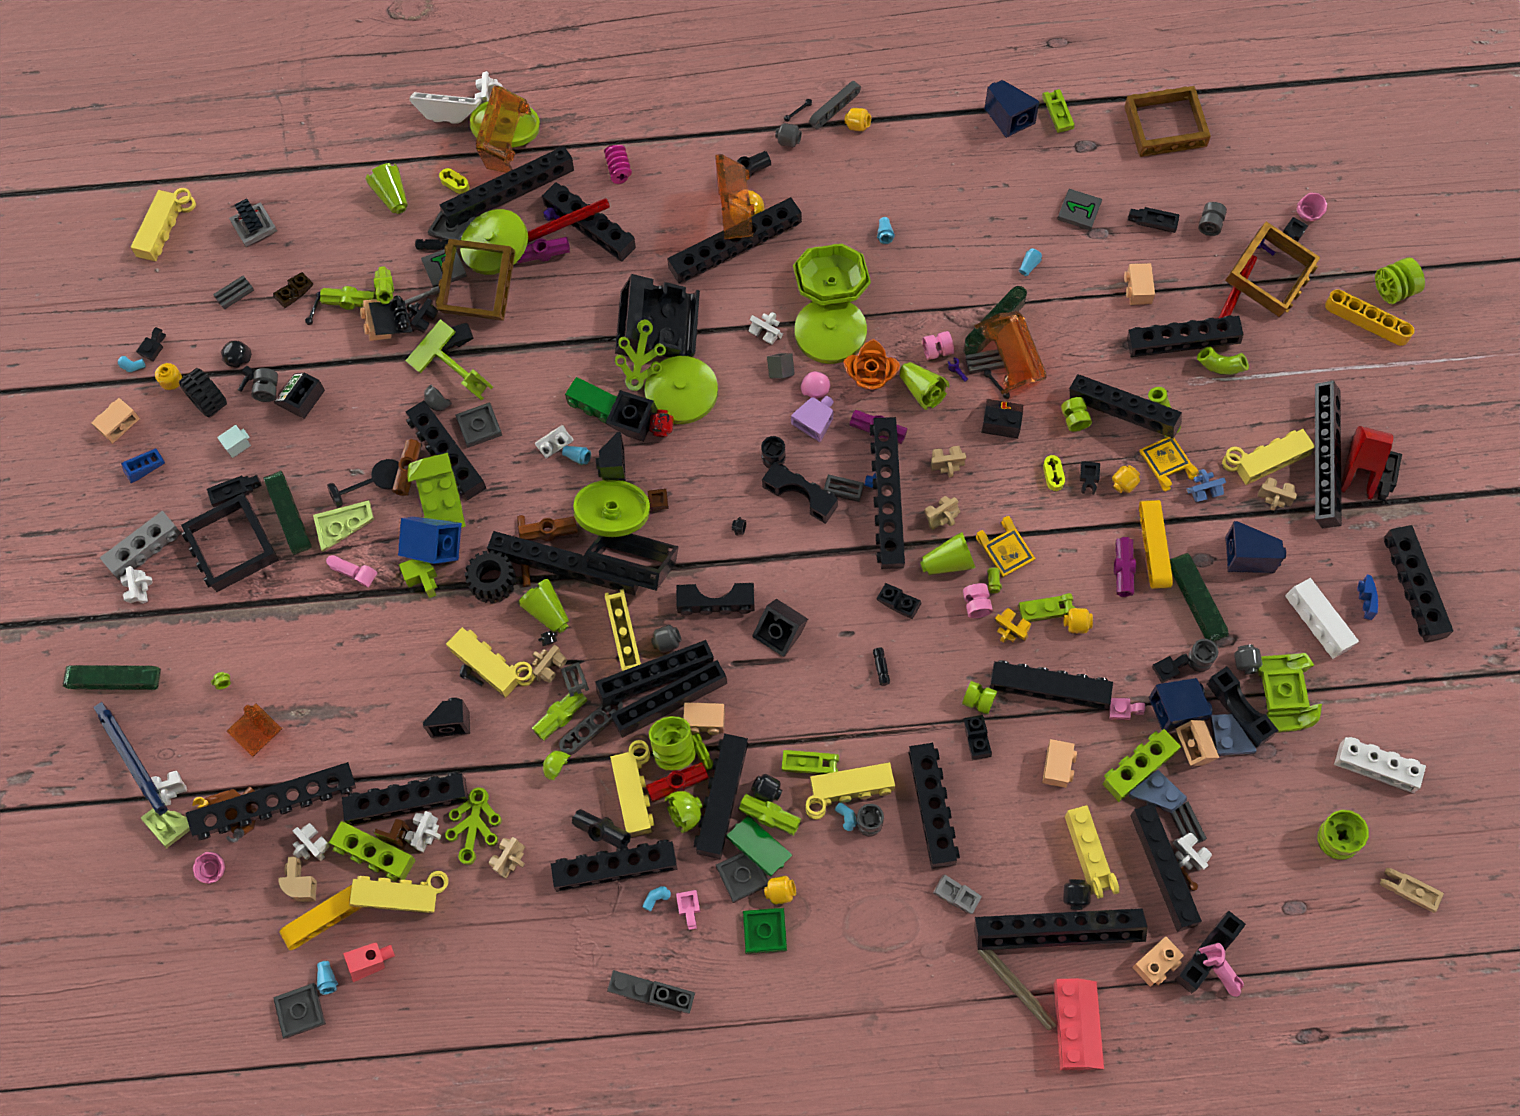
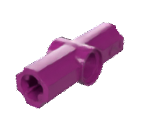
[517,237,570,264]
[849,410,908,444]
[1114,537,1136,597]

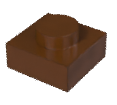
[648,488,669,511]

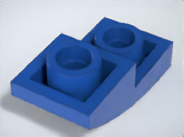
[1357,574,1378,620]

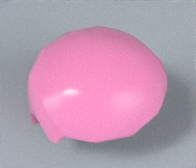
[1297,193,1327,222]
[800,371,830,399]
[193,852,225,884]

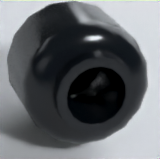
[751,774,783,802]
[1063,879,1091,910]

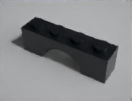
[762,462,838,524]
[676,583,755,615]
[1206,666,1278,748]
[1174,911,1246,994]

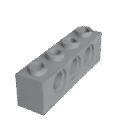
[100,510,181,580]

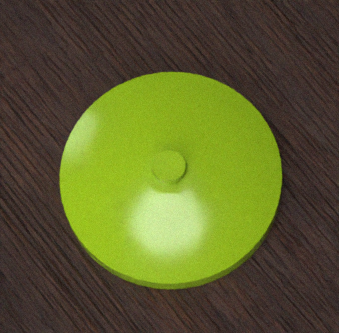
[470,100,540,148]
[460,209,528,275]
[795,301,867,364]
[645,356,718,424]
[573,480,650,537]

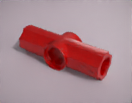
[646,762,709,802]

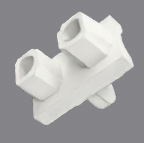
[475,71,503,105]
[749,312,783,345]
[535,425,574,458]
[120,566,153,604]
[151,771,187,806]
[404,811,441,853]
[293,823,330,861]
[1172,833,1212,871]

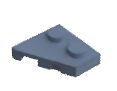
[1210,714,1256,756]
[1129,770,1187,813]

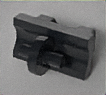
[406,298,439,333]

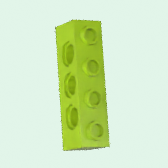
[1102,729,1181,802]
[329,821,416,882]

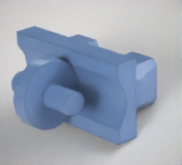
[1186,469,1226,502]

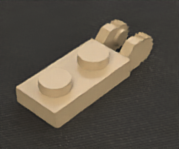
[1380,868,1444,913]

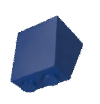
[398,517,462,564]

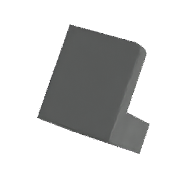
[767,353,795,378]

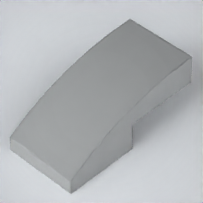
[933,875,982,914]

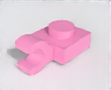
[1109,698,1145,720]
[676,890,700,930]

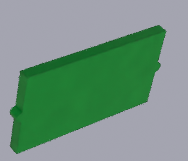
[726,816,792,877]

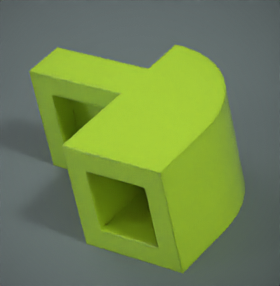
[399,559,438,598]

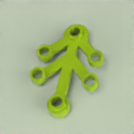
[615,320,666,391]
[445,787,502,865]

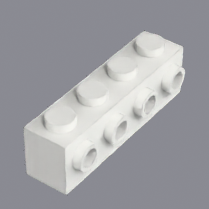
[1285,578,1359,659]
[1334,737,1426,793]

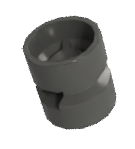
[1198,202,1227,236]
[251,368,278,402]
[1188,639,1219,672]
[857,804,884,836]

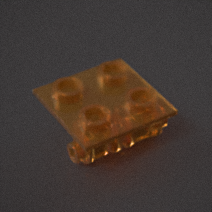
[227,703,282,757]

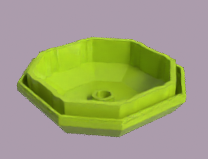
[793,244,871,306]

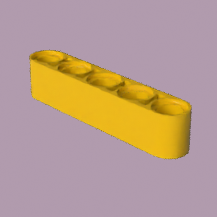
[1325,289,1415,346]
[1139,500,1173,589]
[279,885,362,950]

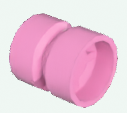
[922,331,954,360]
[963,583,993,618]

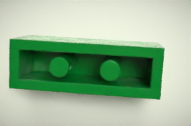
[565,377,617,424]

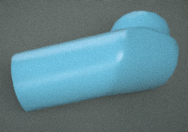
[117,356,146,372]
[835,802,857,831]
[642,886,671,912]

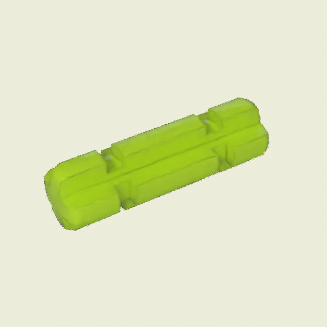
[692,733,713,772]

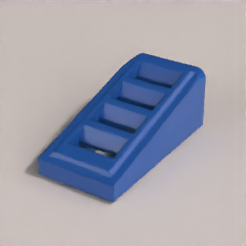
[121,448,165,483]

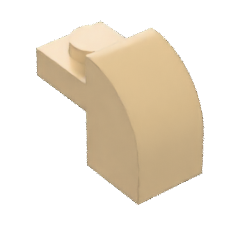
[279,857,317,902]

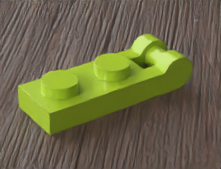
[1042,89,1075,133]
[1018,593,1075,622]
[782,750,839,775]

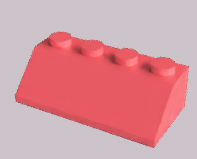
[1054,978,1104,1070]

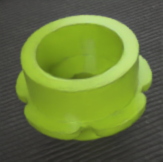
[211,672,231,690]

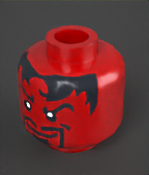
[649,409,674,437]

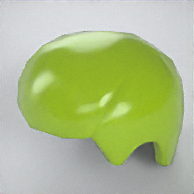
[543,751,571,780]

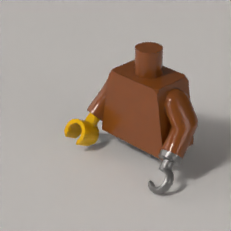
[192,786,257,843]

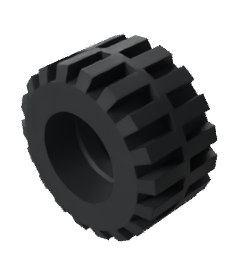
[179,368,227,418]
[465,550,516,603]

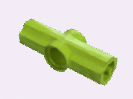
[374,266,394,304]
[320,286,377,310]
[532,691,587,741]
[739,794,801,836]

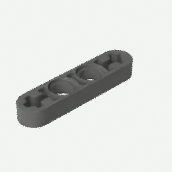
[809,81,861,129]
[559,701,624,755]

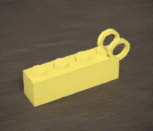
[131,188,196,261]
[1222,429,1315,485]
[605,589,641,671]
[446,627,535,698]
[610,740,655,838]
[806,762,895,820]
[1064,805,1119,899]
[349,871,448,913]

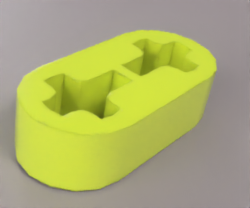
[439,168,470,194]
[1043,455,1065,491]

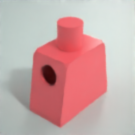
[343,942,395,982]

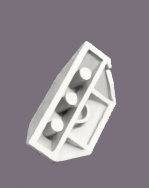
[409,92,481,124]

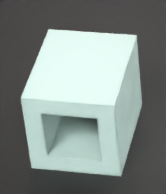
[217,425,251,458]

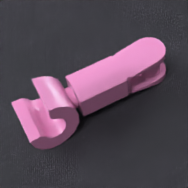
[326,555,377,588]
[1199,943,1244,997]

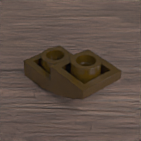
[273,272,313,308]

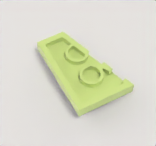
[313,500,374,552]

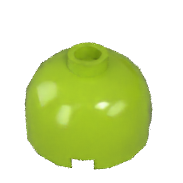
[665,791,702,833]

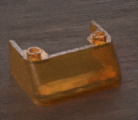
[476,85,532,173]
[715,154,755,239]
[974,311,1047,394]

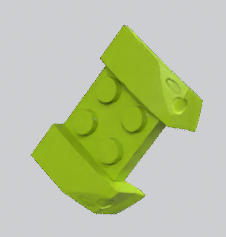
[408,453,466,528]
[1258,653,1322,732]

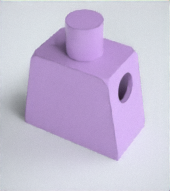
[791,396,834,442]

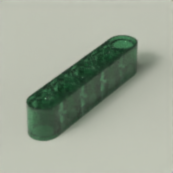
[963,286,1027,355]
[263,471,312,555]
[1170,553,1229,642]
[62,665,161,690]

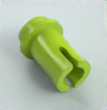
[987,568,1002,594]

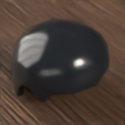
[221,341,252,368]

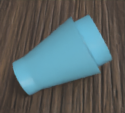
[877,217,895,244]
[1019,248,1042,276]
[562,445,591,465]
[317,961,338,995]

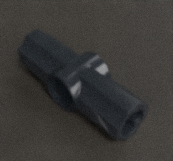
[718,151,771,185]
[572,809,631,850]

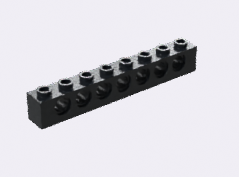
[439,146,574,228]
[667,197,802,284]
[1315,381,1342,529]
[869,417,905,569]
[487,531,638,595]
[186,762,356,841]
[974,908,1148,950]

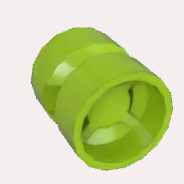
[1061,397,1092,432]
[962,681,997,715]

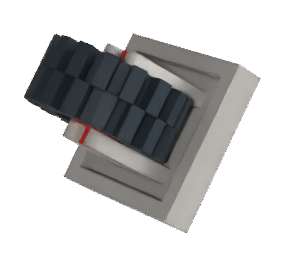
[229,198,277,247]

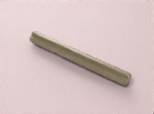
[978,950,1057,1031]

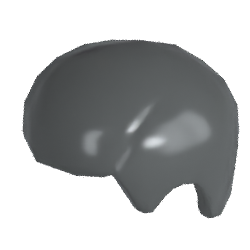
[424,384,452,411]

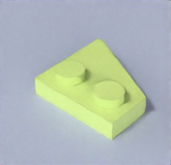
[141,809,190,849]

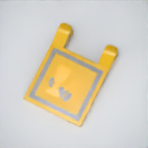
[1139,437,1199,492]
[975,516,1036,577]

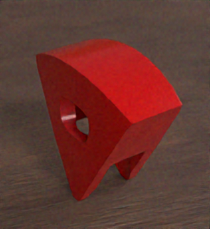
[1341,426,1393,500]

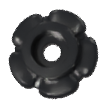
[732,517,747,535]

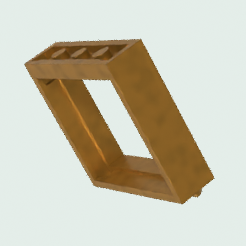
[1124,86,1211,157]
[1225,221,1320,317]
[436,239,516,321]

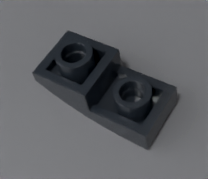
[441,323,474,352]
[876,583,922,619]
[963,715,992,760]

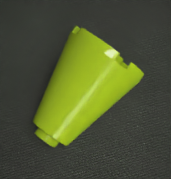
[365,163,408,214]
[899,362,950,410]
[920,532,976,575]
[518,579,569,633]

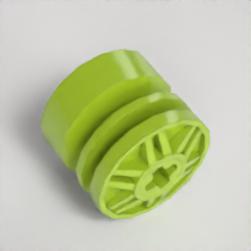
[1375,257,1425,304]
[649,716,696,771]
[1317,810,1369,860]

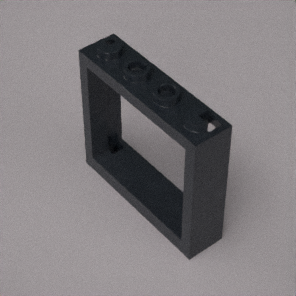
[181,493,279,592]
[582,534,679,591]

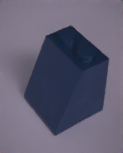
[984,80,1040,138]
[1225,521,1286,573]
[1149,678,1213,732]

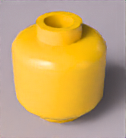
[844,108,871,131]
[155,363,182,390]
[1112,465,1140,493]
[1064,608,1093,634]
[764,876,796,905]

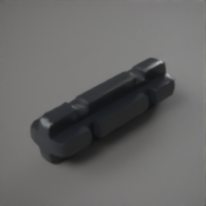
[415,239,448,250]
[873,647,890,686]

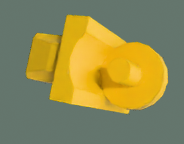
[995,608,1031,643]

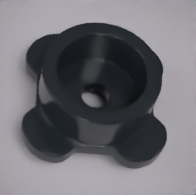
[538,631,557,646]

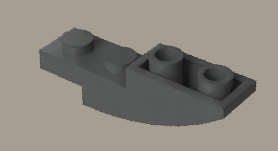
[607,970,695,1014]

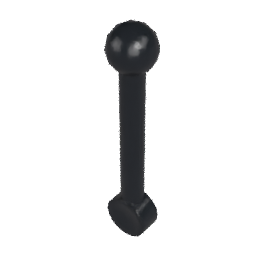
[784,99,812,122]
[305,292,320,325]
[984,369,1010,399]

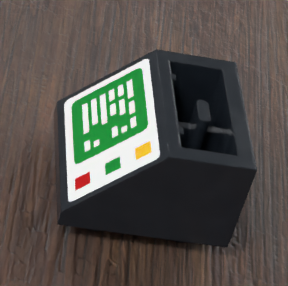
[274,372,325,419]

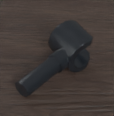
[238,366,254,392]
[460,665,484,687]

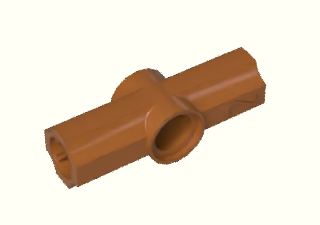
[392,439,422,496]
[518,516,577,541]

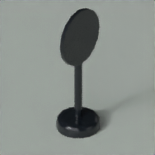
[327,459,404,508]

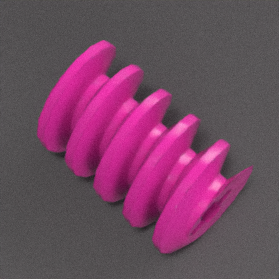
[604,145,632,184]

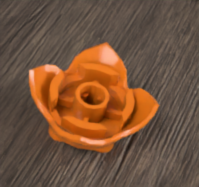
[843,339,900,390]

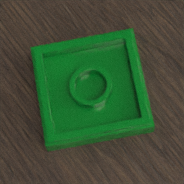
[743,908,787,954]

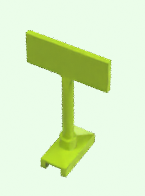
[405,319,493,400]

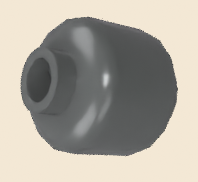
[775,123,802,148]
[651,625,682,653]
[1234,644,1263,675]

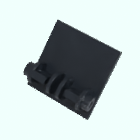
[369,295,412,335]

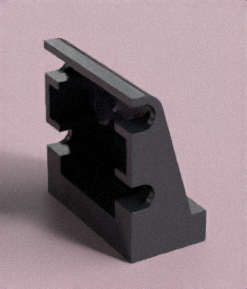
[615,274,700,357]

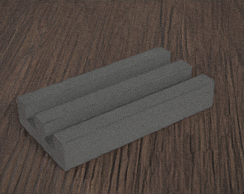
[213,275,254,309]
[965,349,1006,374]
[824,474,864,502]
[561,662,589,697]
[1170,801,1207,845]

